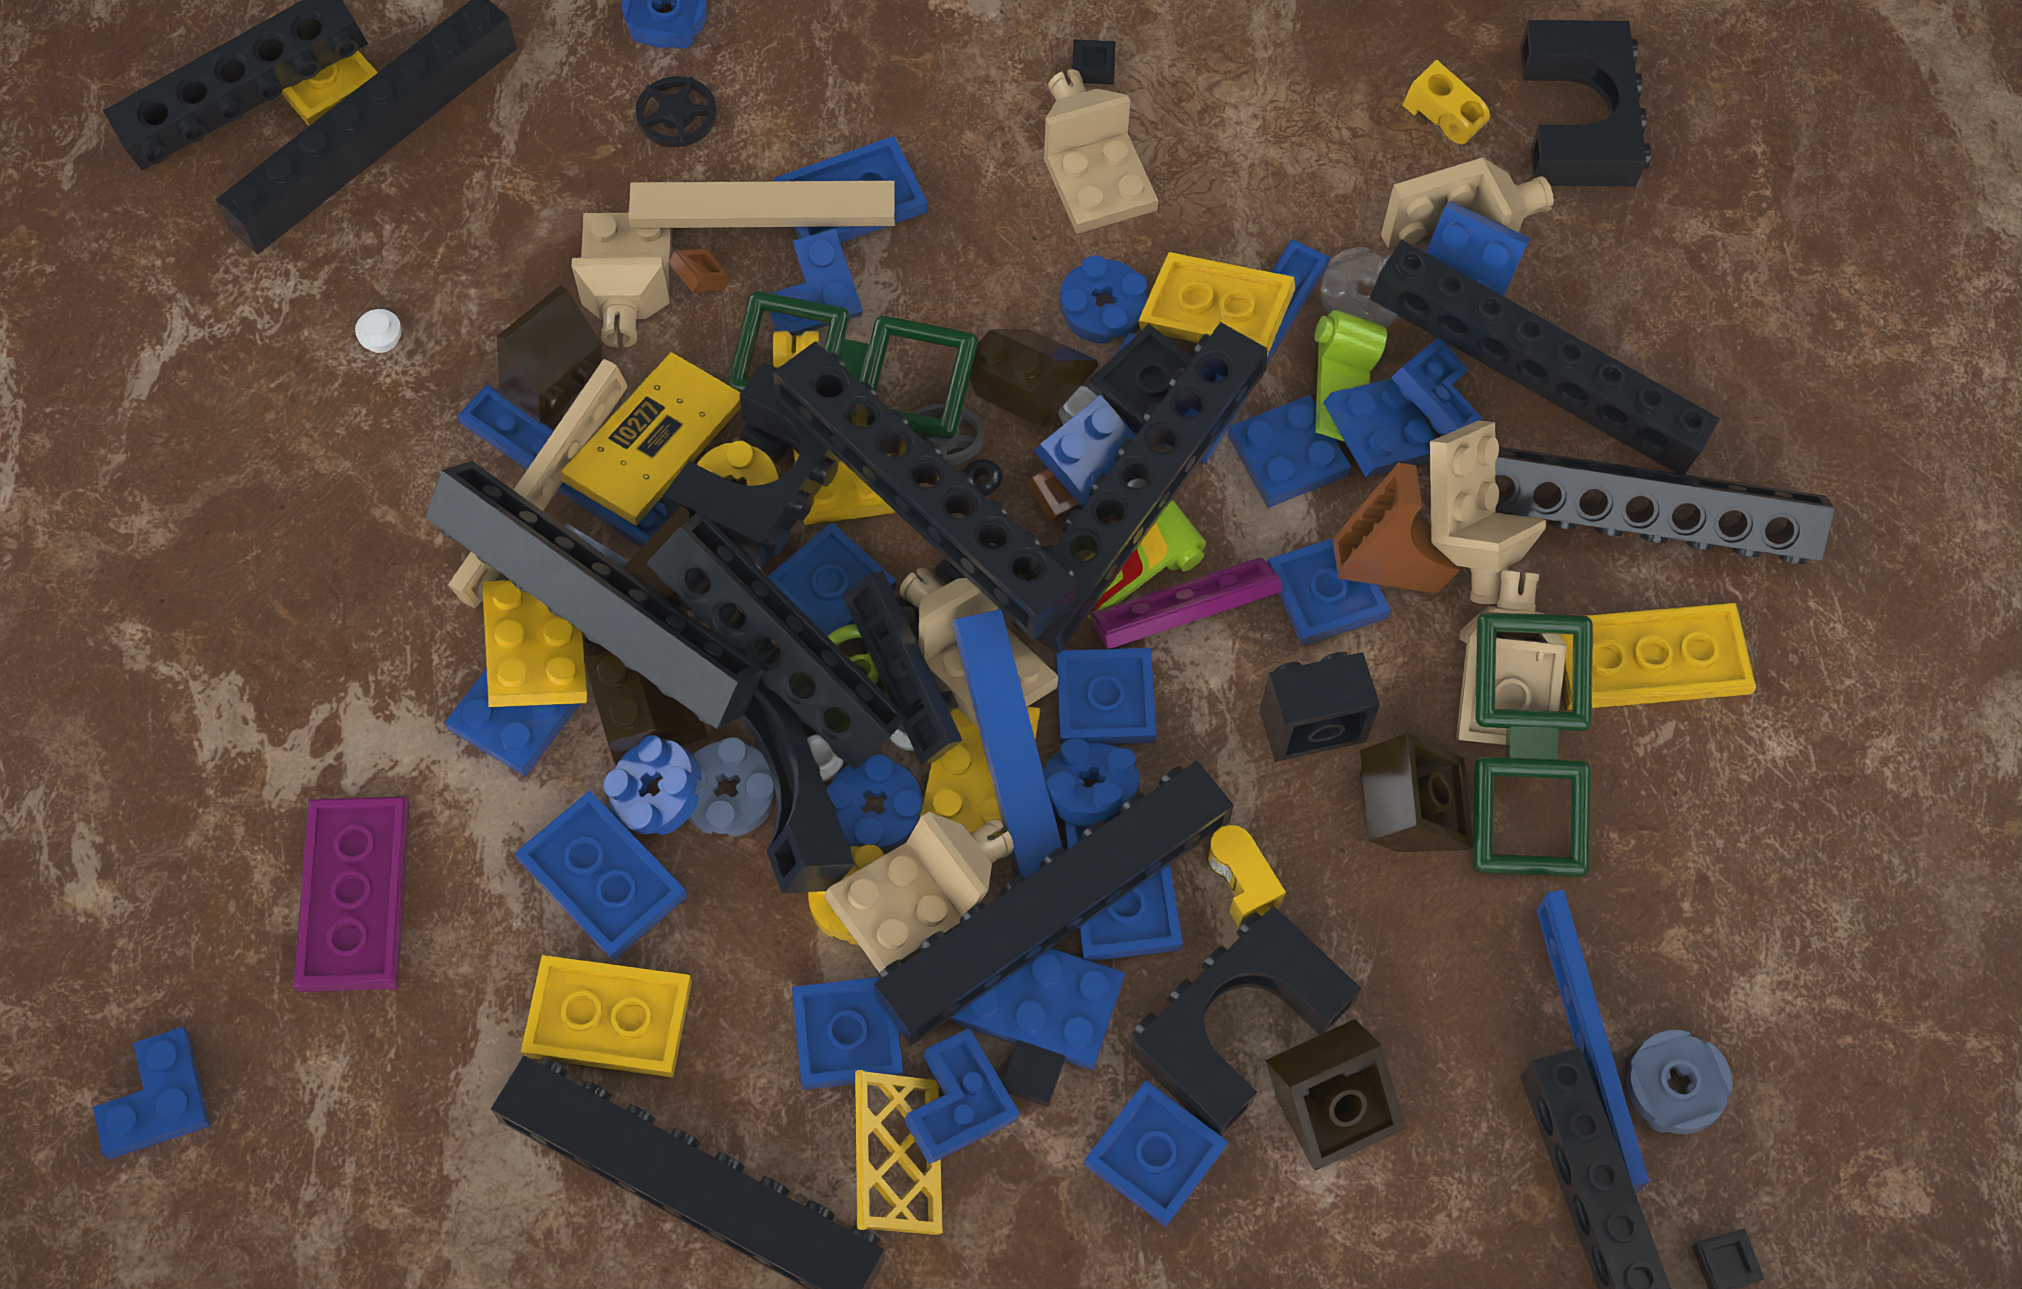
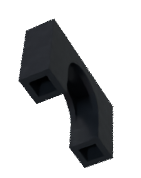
[1520,20,1651,187]
[663,362,860,568]
[1131,905,1362,1136]

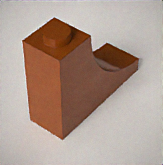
[1333,462,1460,594]

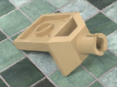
[1044,69,1158,234]
[1381,157,1554,248]
[571,213,673,348]
[1430,420,1546,604]
[900,568,1058,729]
[1456,570,1567,745]
[824,812,1014,973]

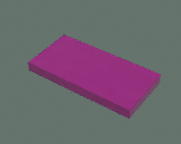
[293,796,410,992]

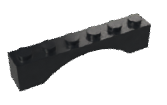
[709,627,855,893]

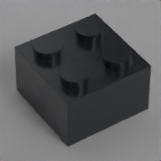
[1259,652,1380,762]

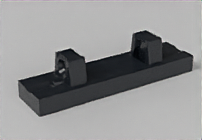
[843,571,963,765]

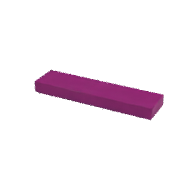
[1090,557,1282,649]

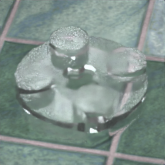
[1320,247,1400,327]

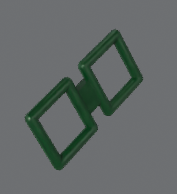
[727,291,978,439]
[1473,612,1593,877]

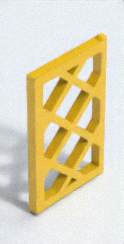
[855,1070,943,1235]

